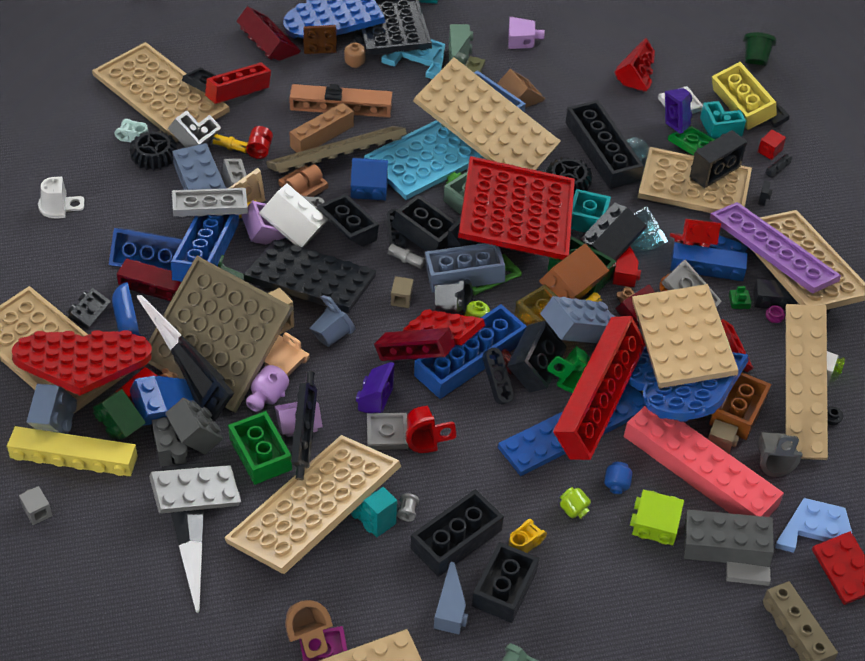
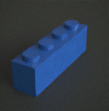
[670,242,747,281]

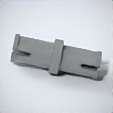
[387,244,425,269]

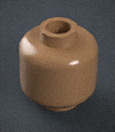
[344,43,366,68]

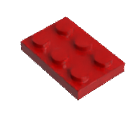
[812,531,865,605]

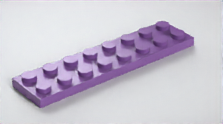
[710,202,841,294]

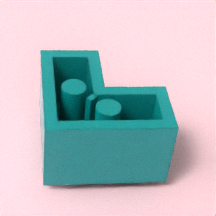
[700,101,746,140]
[351,487,397,538]

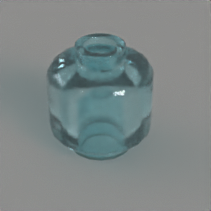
[626,137,648,160]

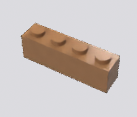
[289,103,354,152]

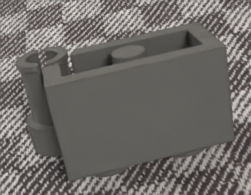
[151,417,188,467]

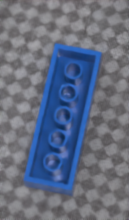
[171,214,239,282]
[414,304,527,399]

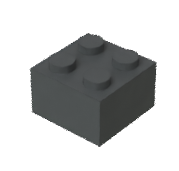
[165,397,223,454]

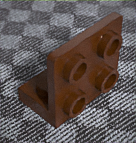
[303,25,337,54]

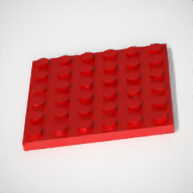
[458,156,575,260]

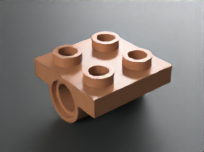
[278,164,328,197]

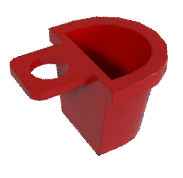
[405,405,456,453]

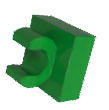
[729,286,751,309]

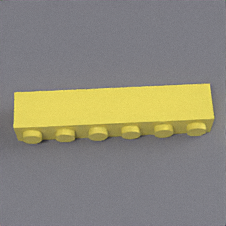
[7,426,138,476]

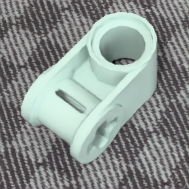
[114,119,148,143]

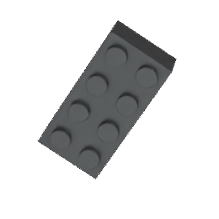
[684,509,774,567]

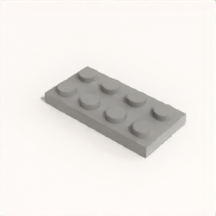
[172,188,248,217]
[149,465,241,514]

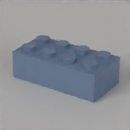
[172,143,226,190]
[540,296,616,343]

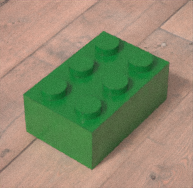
[228,411,292,485]

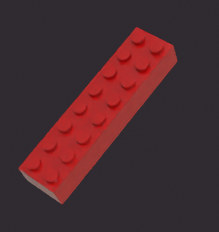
[553,316,646,460]

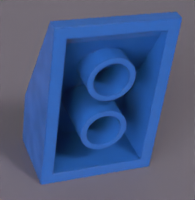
[129,376,194,426]

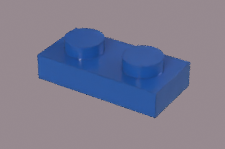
[709,235,748,253]

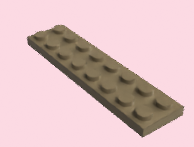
[266,126,407,173]

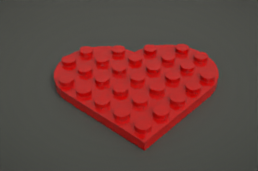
[12,330,152,396]

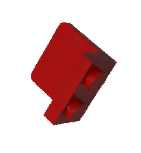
[669,219,721,247]

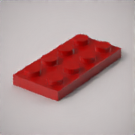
[403,309,485,346]

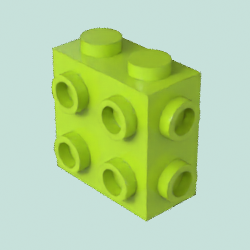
[630,490,684,545]

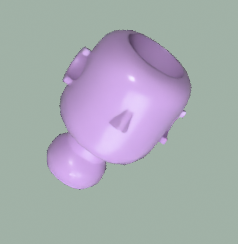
[246,365,289,412]

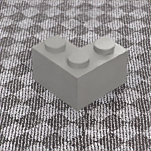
[168,110,221,148]

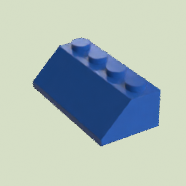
[109,228,183,270]

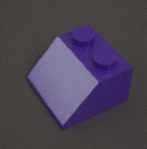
[665,88,692,134]
[356,362,394,413]

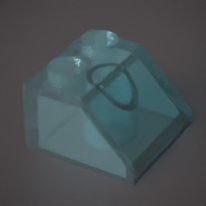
[630,206,668,250]

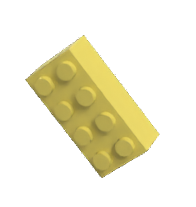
[712,62,777,130]

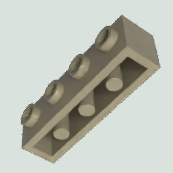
[763,581,838,661]

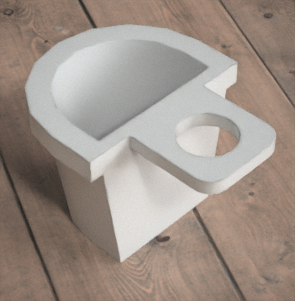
[38,176,84,219]

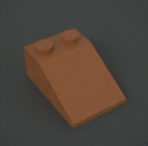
[539,243,610,300]

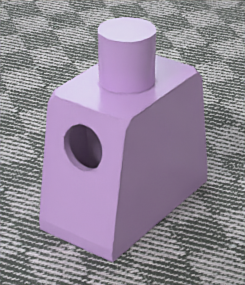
[508,17,544,49]

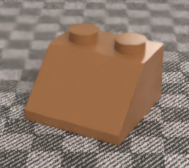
[497,69,545,108]

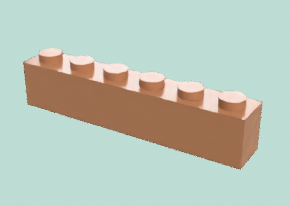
[290,84,392,118]

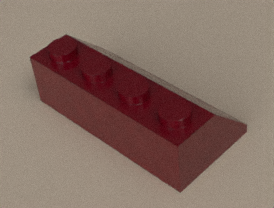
[237,6,301,61]

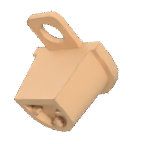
[264,332,309,376]

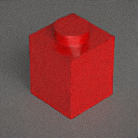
[758,130,786,160]

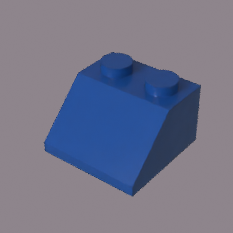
[351,158,388,200]

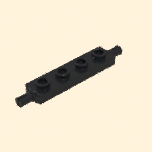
[291,371,317,480]

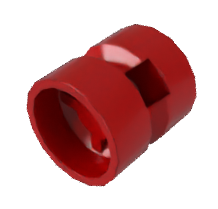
[246,126,273,159]

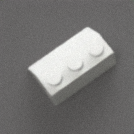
[259,184,328,248]

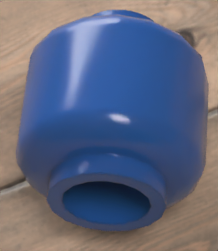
[604,462,633,494]

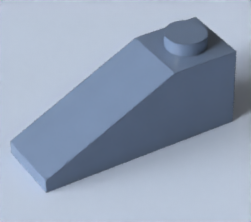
[434,562,469,635]

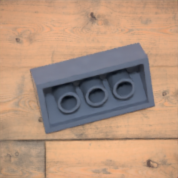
[425,243,505,293]

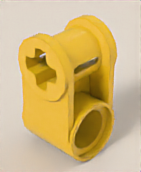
[508,519,547,553]

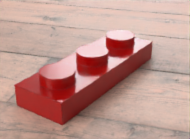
[721,319,753,372]

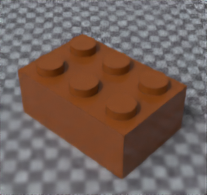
[709,372,772,440]

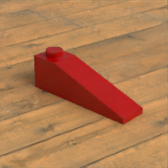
[614,38,655,91]

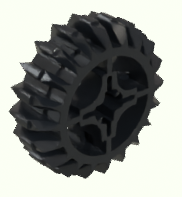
[129,130,177,171]
[546,157,593,196]

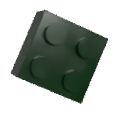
[93,389,146,441]

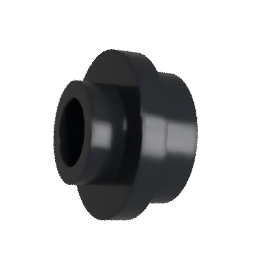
[827,406,844,425]

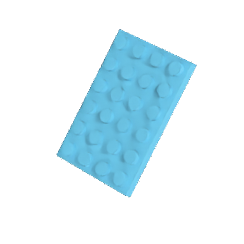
[364,120,485,200]

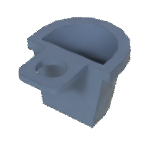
[309,295,356,347]

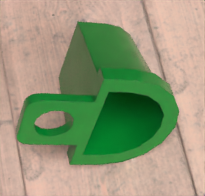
[547,346,590,393]

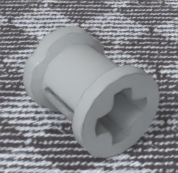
[397,493,419,521]

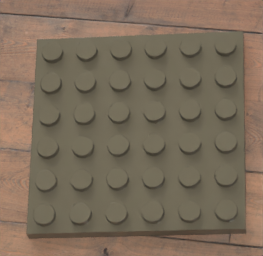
[148,256,294,413]

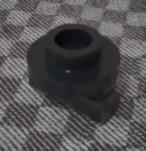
[325,84,343,101]

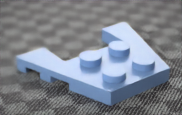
[775,498,852,553]

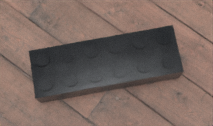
[565,100,644,189]

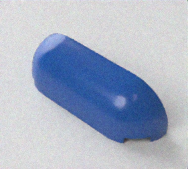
[112,282,140,336]

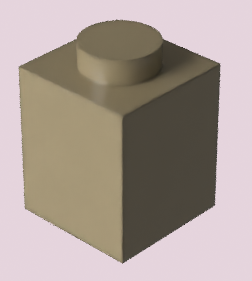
[391,276,414,308]
[708,419,740,454]

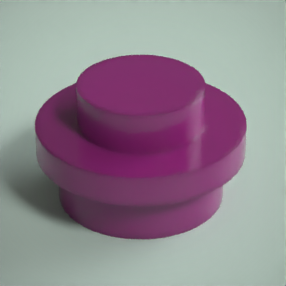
[765,305,785,323]

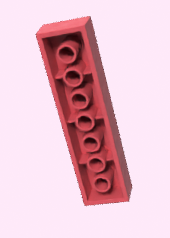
[624,406,784,517]

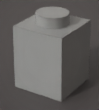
[19,486,52,525]

